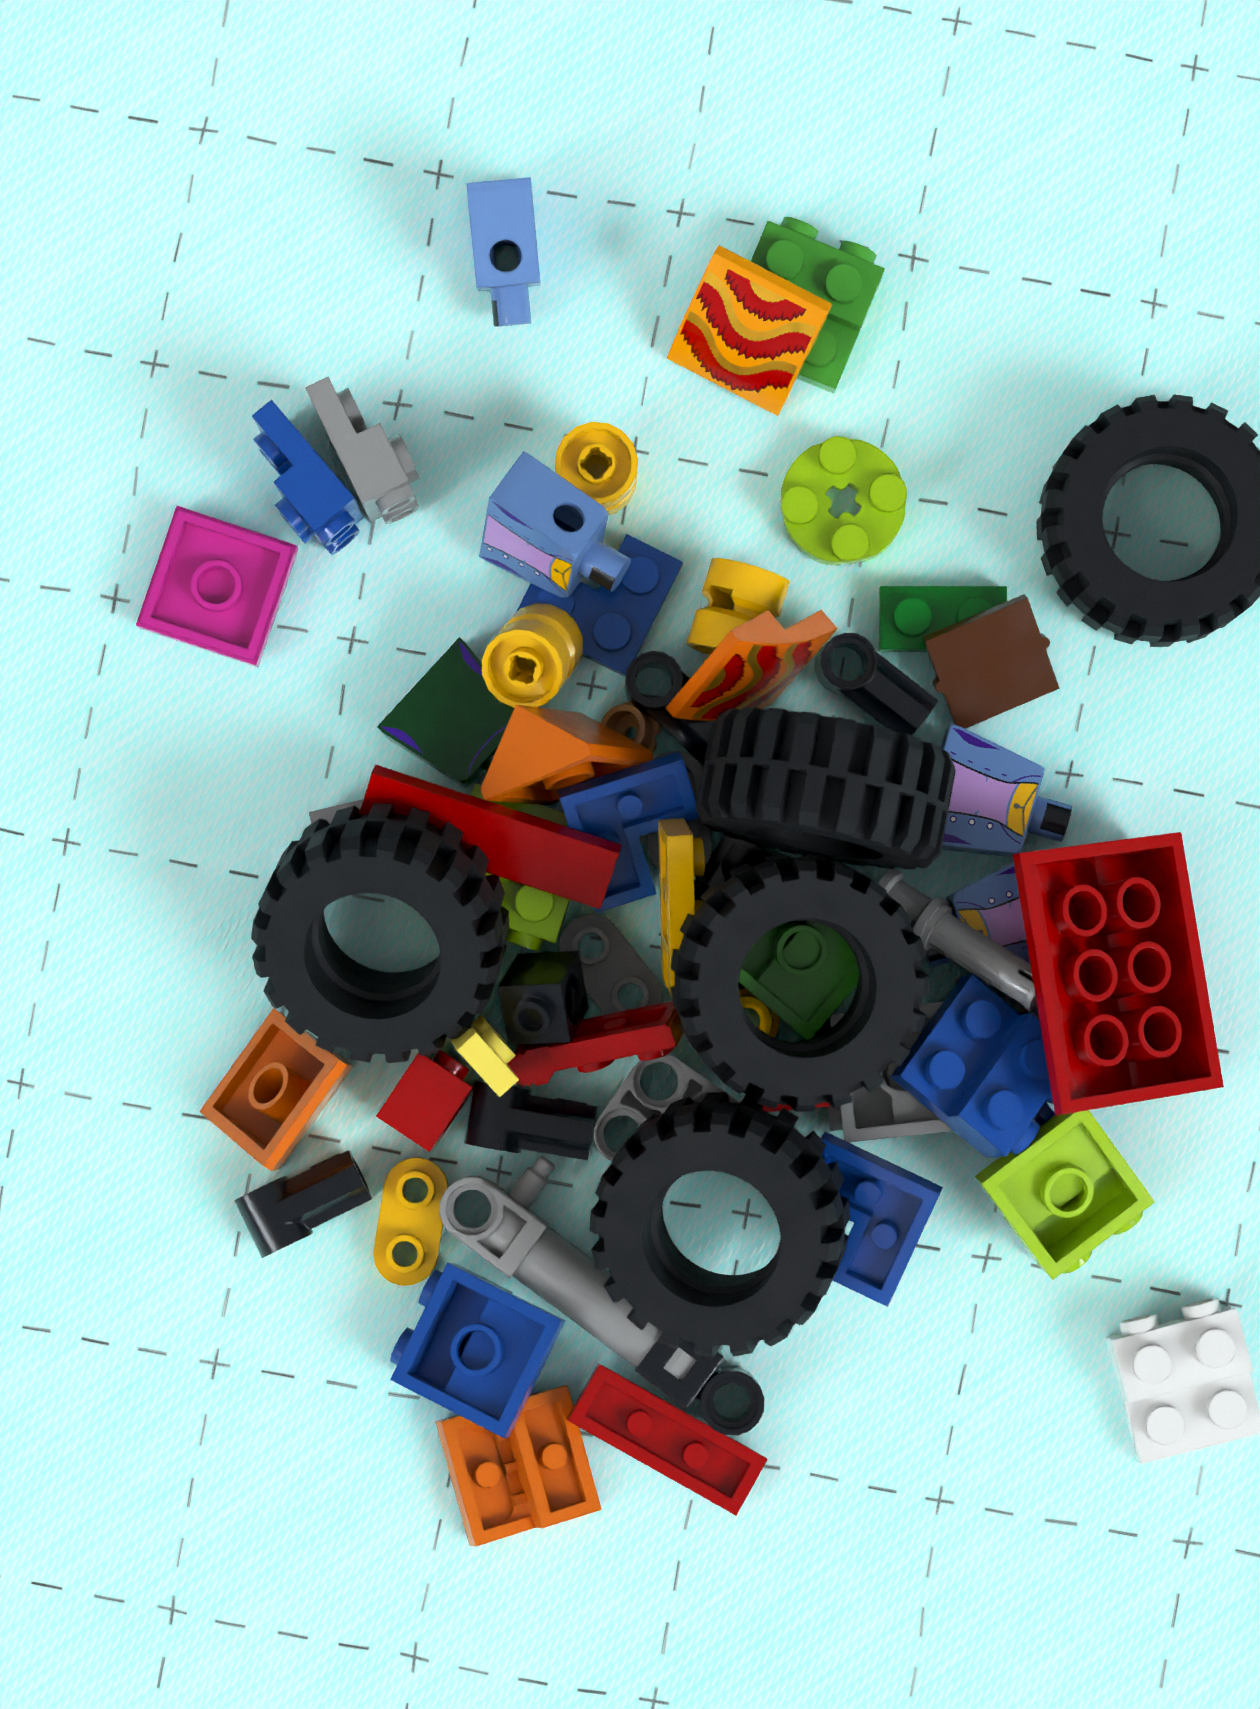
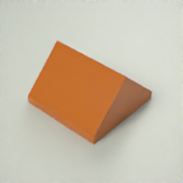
[480,705,654,805]
[199,1008,354,1171]

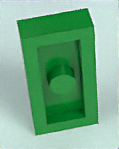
[879,586,1007,652]

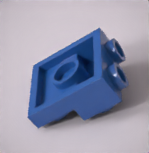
[252,399,364,555]
[890,974,1053,1158]
[390,1263,566,1438]

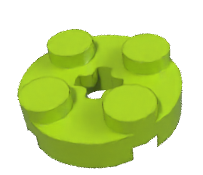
[780,436,907,566]

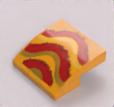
[667,245,833,416]

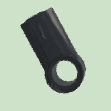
[814,633,939,735]
[624,651,715,765]
[464,1080,597,1160]
[234,1150,373,1258]

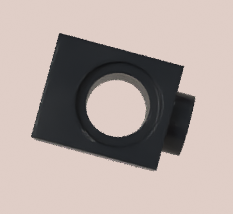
[498,951,589,1045]

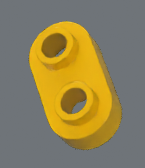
[373,1157,449,1286]

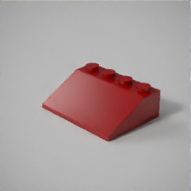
[1013,832,1224,1116]

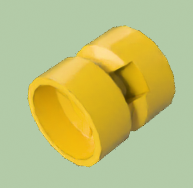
[555,422,638,515]
[686,558,790,656]
[482,603,583,708]

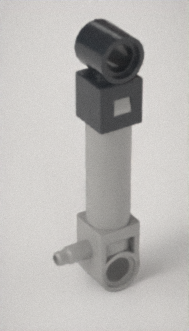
[440,1156,765,1436]

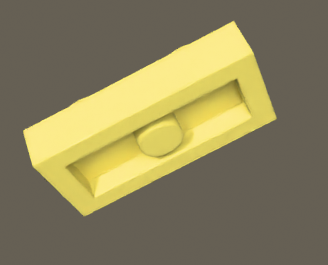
[448,1014,519,1097]

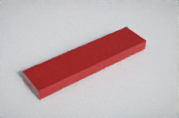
[360,764,621,909]

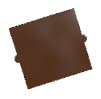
[922,594,1060,729]

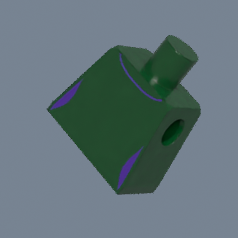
[377,637,514,788]

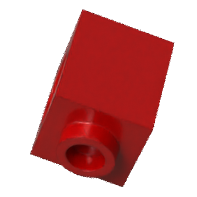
[376,1050,474,1152]

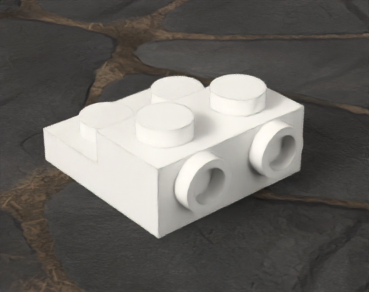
[1106,1298,1260,1464]

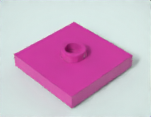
[136,506,299,668]

